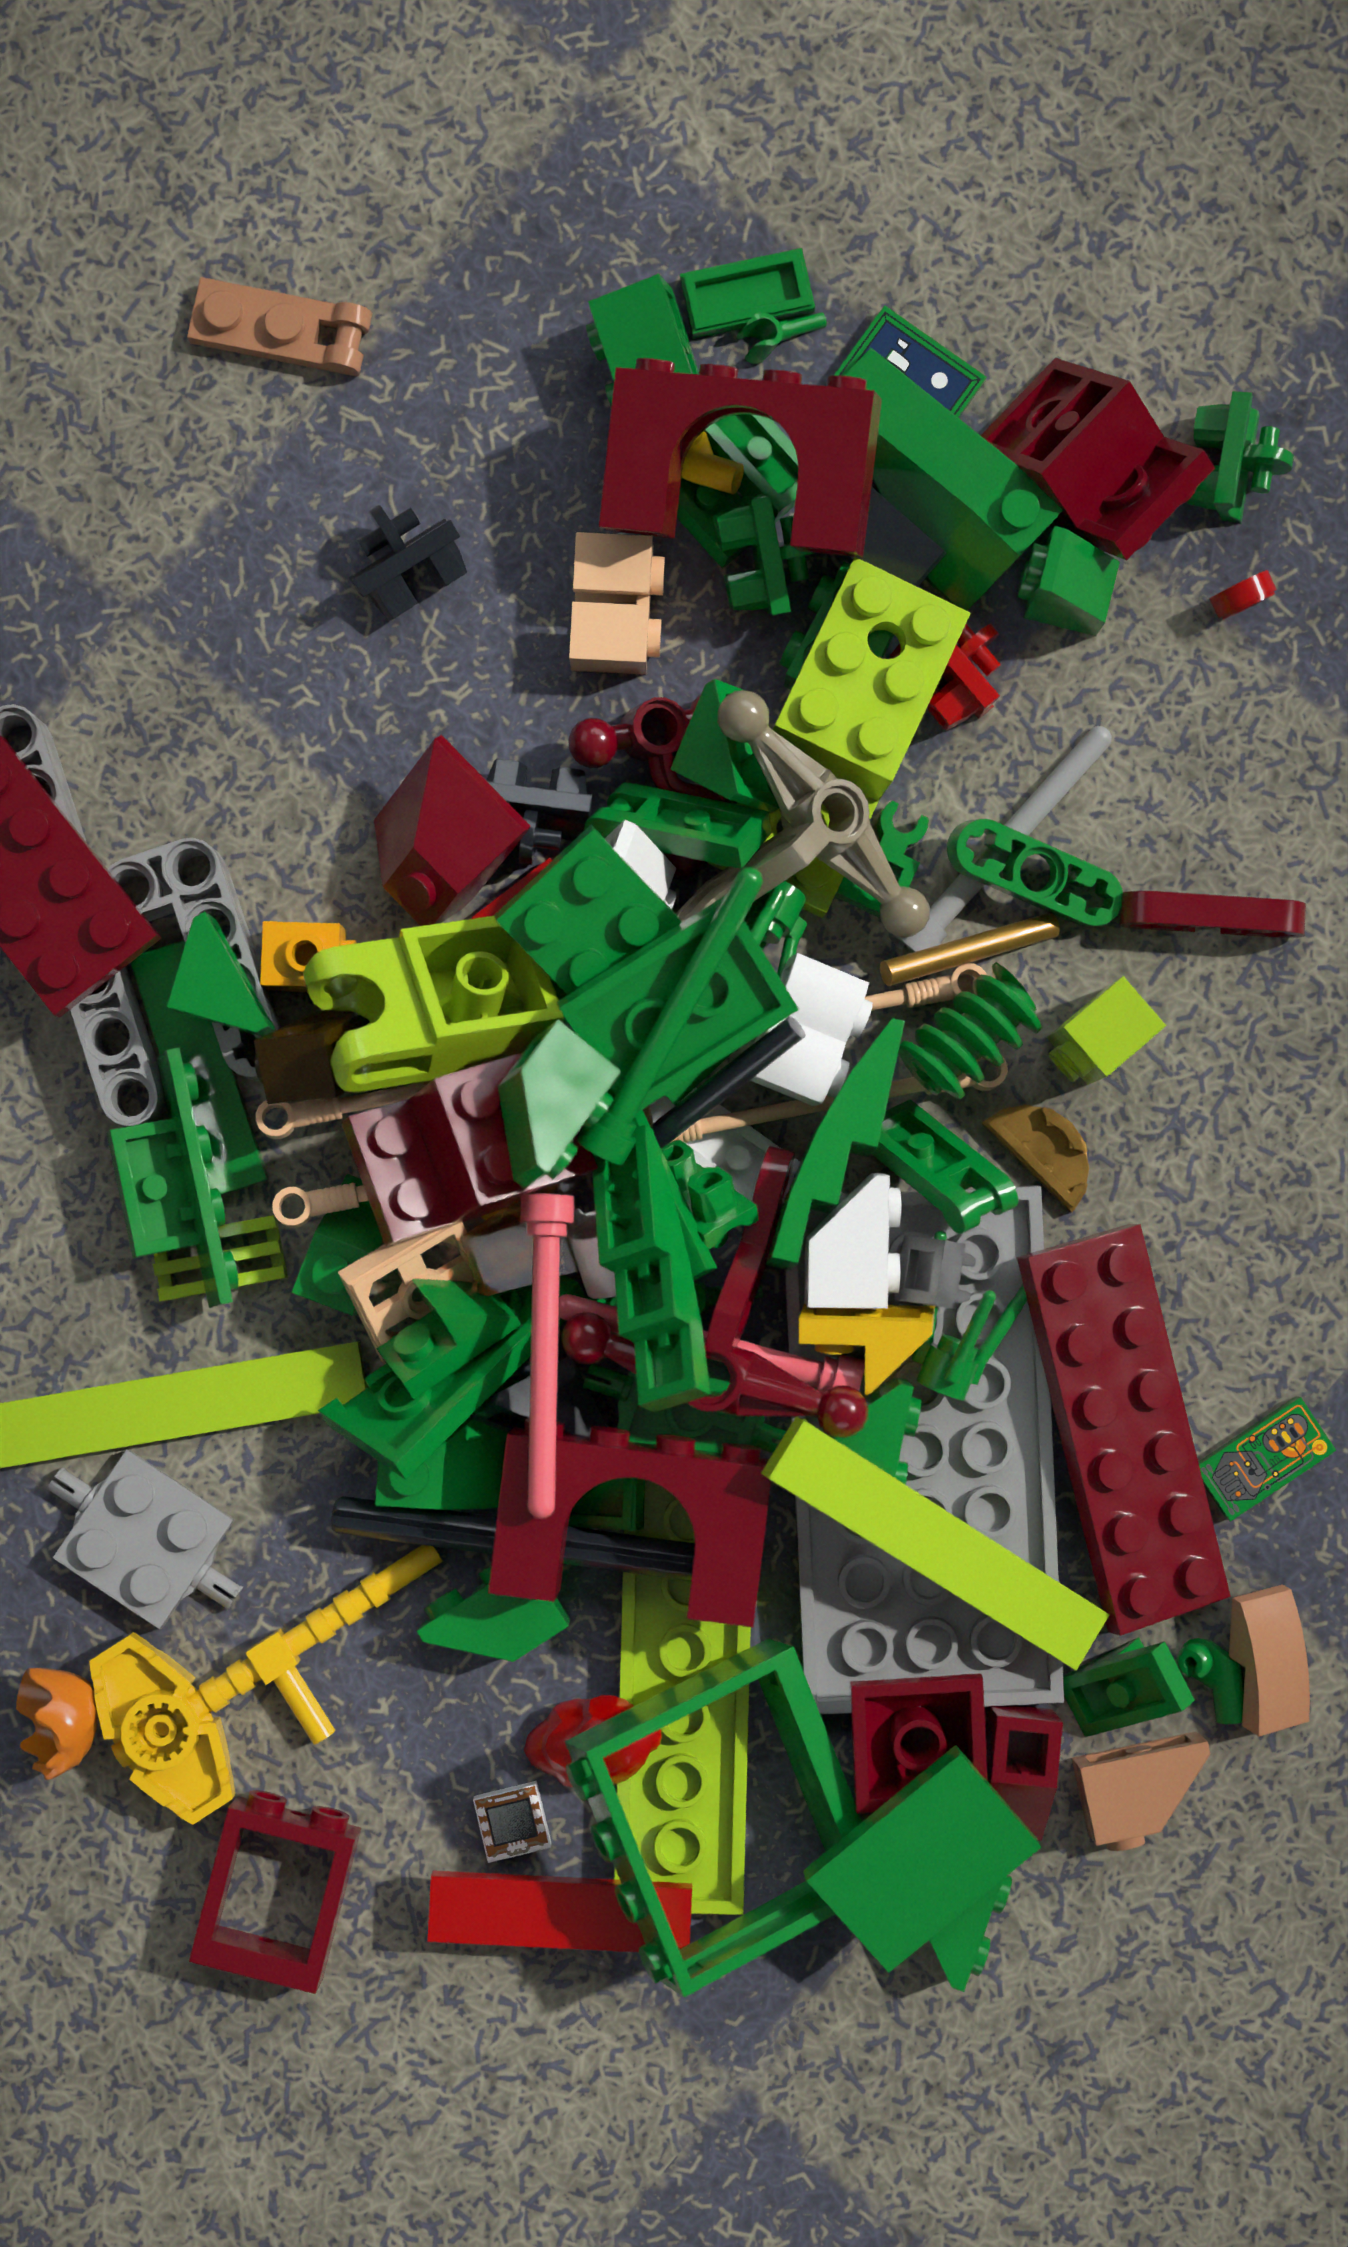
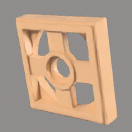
[338,1222,490,1365]

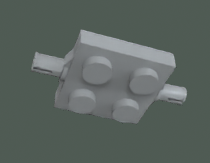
[47,1449,243,1629]

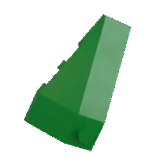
[844,348,1063,611]

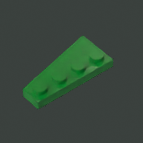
[318,1263,587,1480]

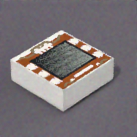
[473,1781,552,1863]

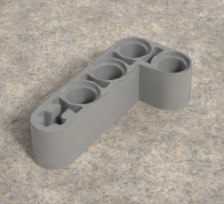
[108,838,281,1081]

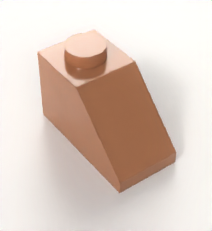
[1072,1731,1210,1851]

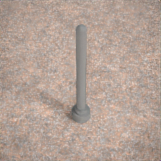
[889,726,1112,952]

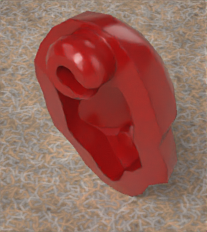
[524,1695,662,1788]

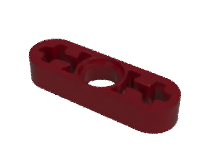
[1120,891,1306,938]

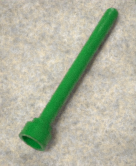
[576,867,763,1165]

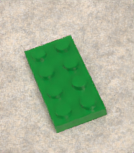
[494,824,733,1105]

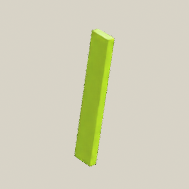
[0,1341,367,1468]
[761,1416,1110,1671]

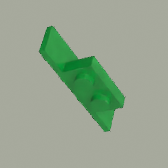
[106,1048,239,1308]

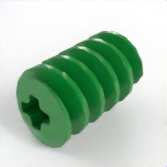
[898,962,1043,1100]

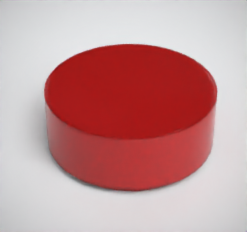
[1209,570,1277,620]

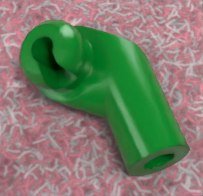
[1177,1638,1244,1724]

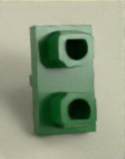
[1187,391,1294,524]
[713,494,812,615]
[661,1140,759,1250]

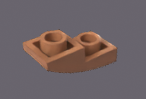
[1229,1584,1310,1737]

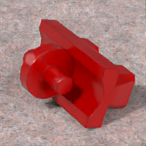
[889,624,1001,731]

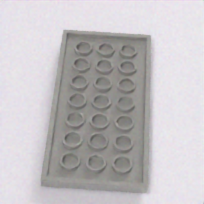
[781,1185,1064,1714]

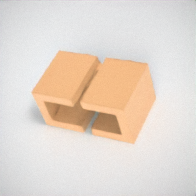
[569,532,665,675]

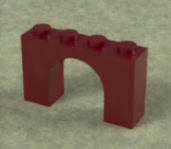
[599,358,882,558]
[488,1418,771,1627]

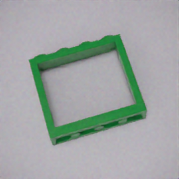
[565,1639,862,1997]

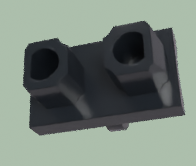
[349,505,467,620]
[486,758,592,865]

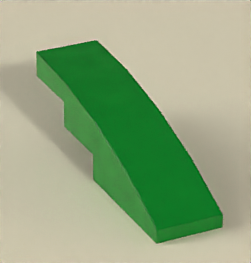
[765,1018,905,1271]
[592,1124,710,1412]

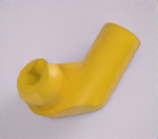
[681,431,744,494]

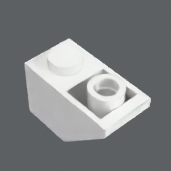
[804,1173,901,1308]

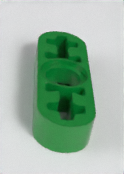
[947,819,1123,926]

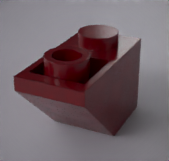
[985,1705,1063,1841]

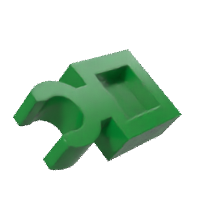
[835,801,929,918]

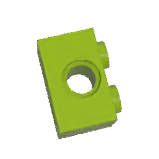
[1047,976,1166,1085]

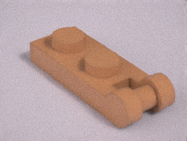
[187,277,372,377]

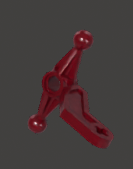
[561,1146,868,1438]

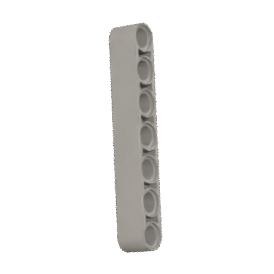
[0,704,167,1126]

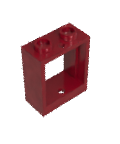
[189,1790,362,1994]

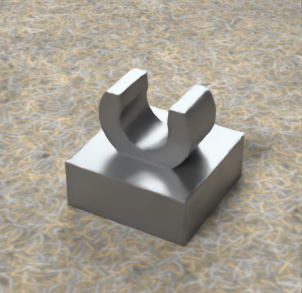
[894,1235,976,1309]

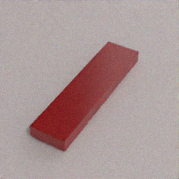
[427,1870,692,1952]

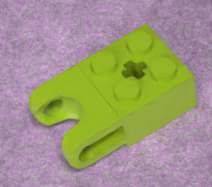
[303,916,564,1092]

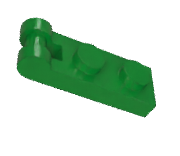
[585,782,772,869]
[872,1099,1018,1234]

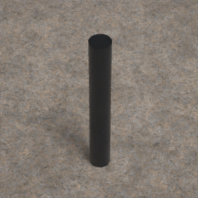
[650,1016,806,1149]

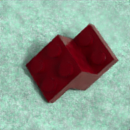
[981,358,1215,561]
[341,1053,597,1247]

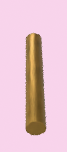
[880,913,1060,986]

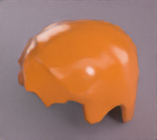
[16,1668,98,1780]

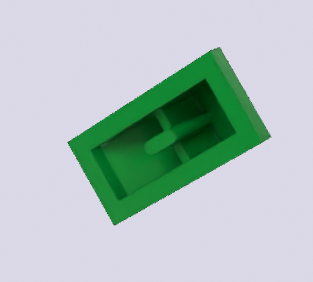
[671,679,780,813]
[167,911,276,1037]

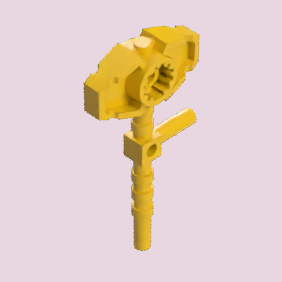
[89,1545,443,1825]

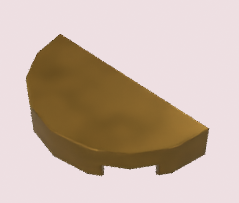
[981,1105,1089,1213]

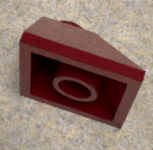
[374,735,531,926]
[850,1673,987,1813]

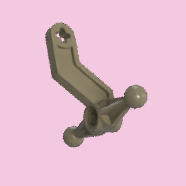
[676,690,930,938]

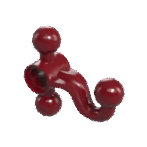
[568,695,731,879]

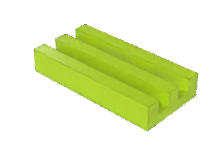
[153,1215,288,1302]

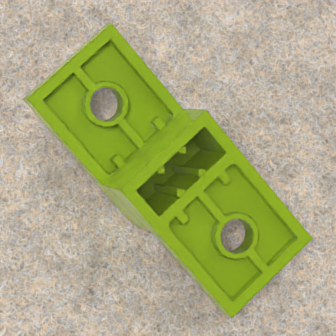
[708,557,971,918]

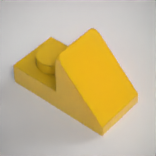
[799,1303,935,1396]

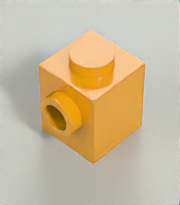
[260,921,357,992]

